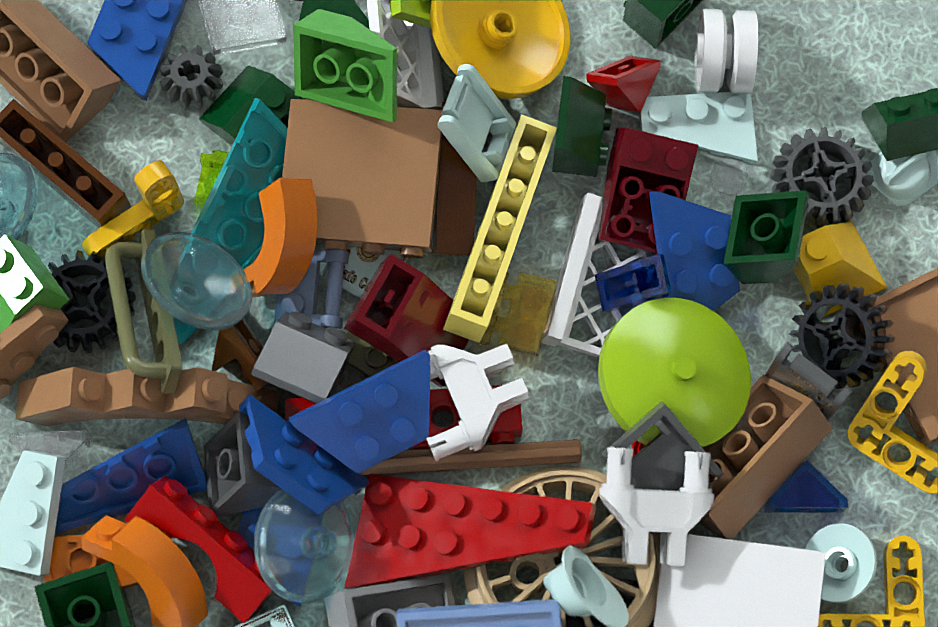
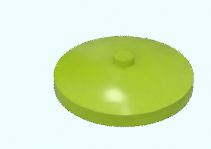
[598,298,751,448]

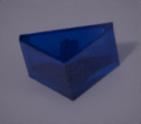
[595,254,672,312]
[764,461,848,513]

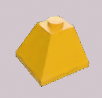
[792,222,888,318]

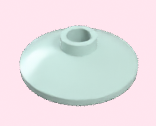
[805,524,877,603]

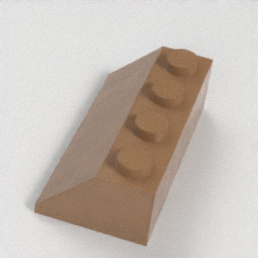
[0,0,121,143]
[700,375,833,540]

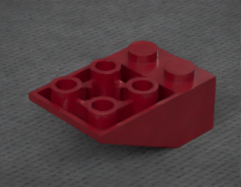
[599,127,698,253]
[344,254,469,388]

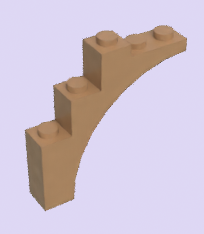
[16,367,278,426]

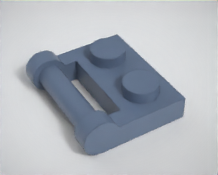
[274,249,349,329]

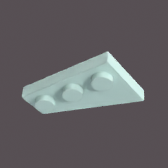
[639,92,758,165]
[0,450,66,576]

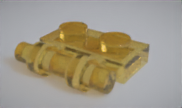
[477,272,557,356]

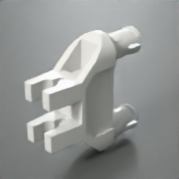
[426,344,529,462]
[599,447,714,566]

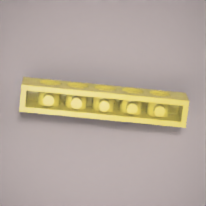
[443,114,557,343]

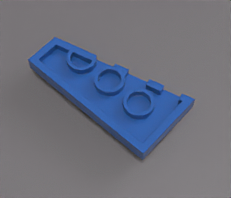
[55,418,207,534]

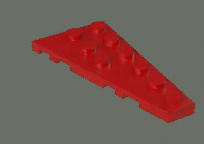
[344,474,596,590]

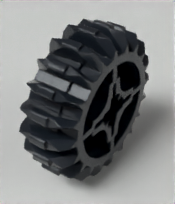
[48,250,136,353]
[789,284,896,389]

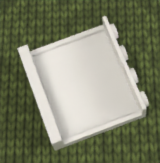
[653,534,826,627]

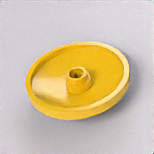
[430,0,571,99]

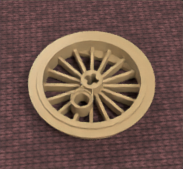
[463,466,661,627]

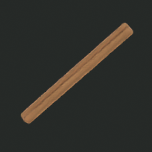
[359,439,582,476]

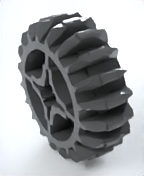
[770,126,874,229]

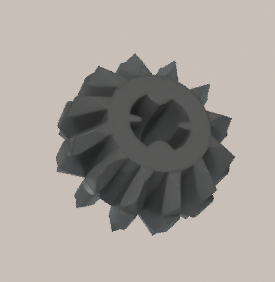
[160,45,223,110]

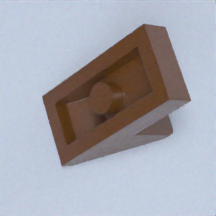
[212,311,269,390]

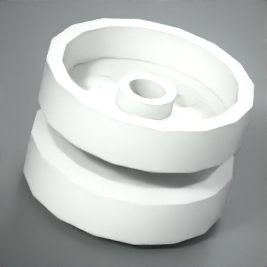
[695,9,758,94]

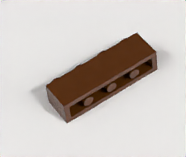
[0,99,131,228]

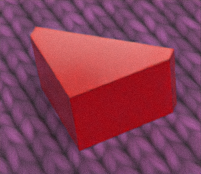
[586,56,661,113]

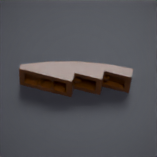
[436,102,477,256]

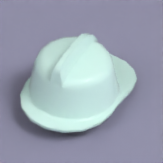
[867,150,938,206]
[543,546,629,627]

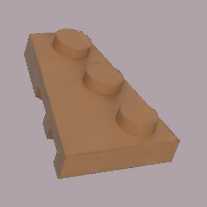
[0,305,69,400]

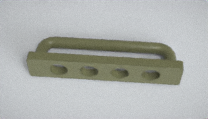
[105,229,183,393]

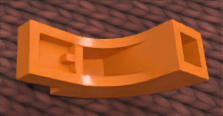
[230,178,318,297]
[81,515,208,627]

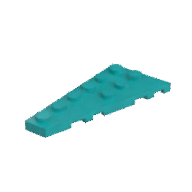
[166,98,288,345]

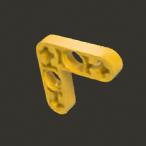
[82,160,184,261]
[847,351,938,494]
[818,535,925,627]

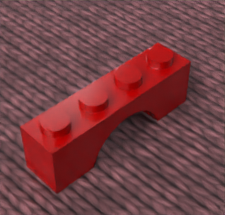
[124,476,285,623]

